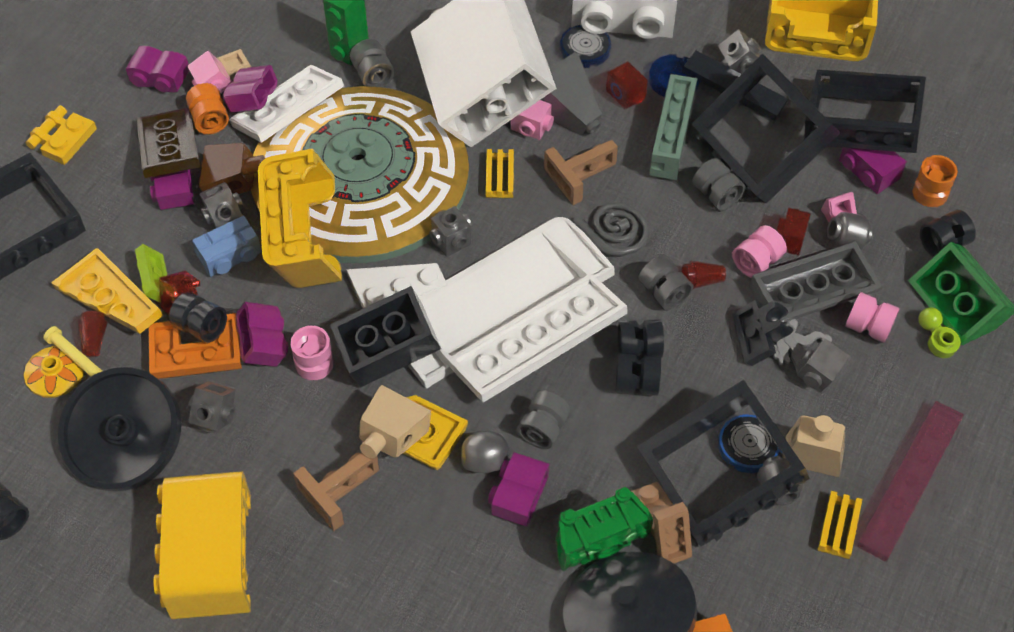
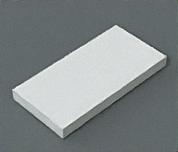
[229,65,344,143]

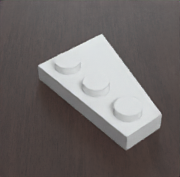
[346,263,448,309]

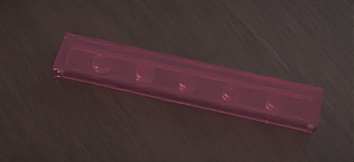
[857,401,964,562]

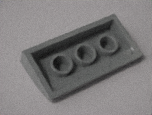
[749,241,883,323]

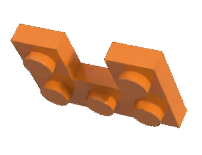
[149,313,242,379]

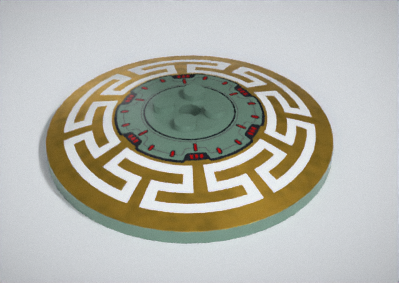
[251,86,469,263]

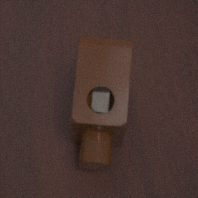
[199,143,265,194]

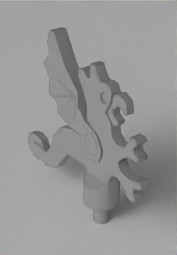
[773,319,832,373]

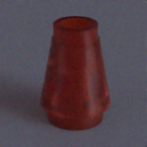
[681,260,726,289]
[77,311,108,357]

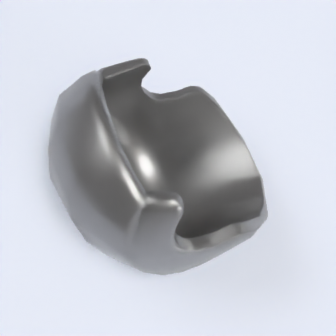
[461,431,509,473]

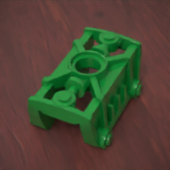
[555,487,653,571]

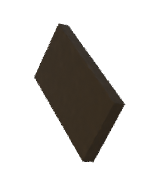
[136,108,200,179]

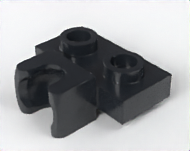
[732,300,793,366]

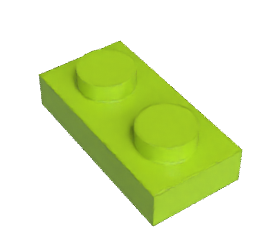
[135,244,173,305]

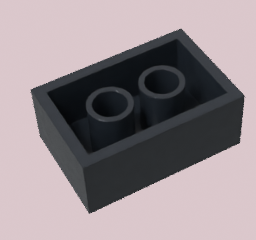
[330,286,442,388]

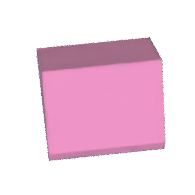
[821,192,857,222]

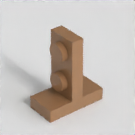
[544,140,618,205]
[293,452,379,531]
[631,482,692,563]

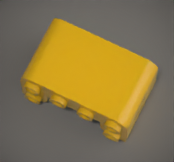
[765,0,878,61]
[258,149,342,288]
[154,471,251,619]

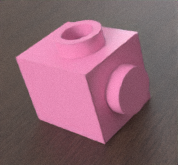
[188,51,232,94]
[511,100,554,140]

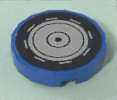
[718,414,780,473]

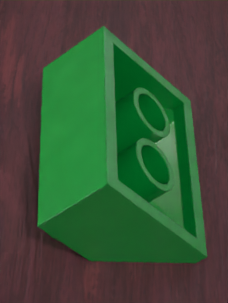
[322,0,369,66]
[908,242,1014,345]

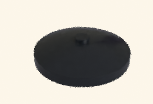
[58,367,182,491]
[563,552,697,632]

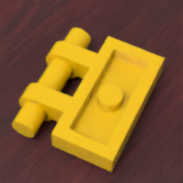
[25,105,97,165]

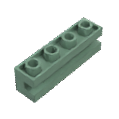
[649,74,697,180]

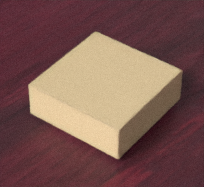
[217,49,251,80]

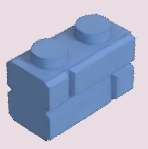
[192,216,262,277]

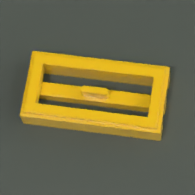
[486,149,514,198]
[818,490,863,559]

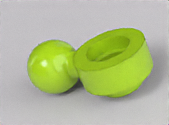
[918,307,961,358]

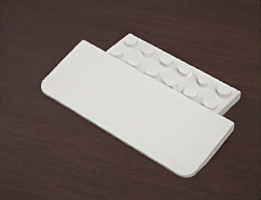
[408,217,627,403]

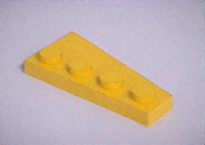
[51,248,163,334]

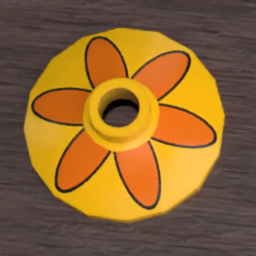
[24,346,84,398]

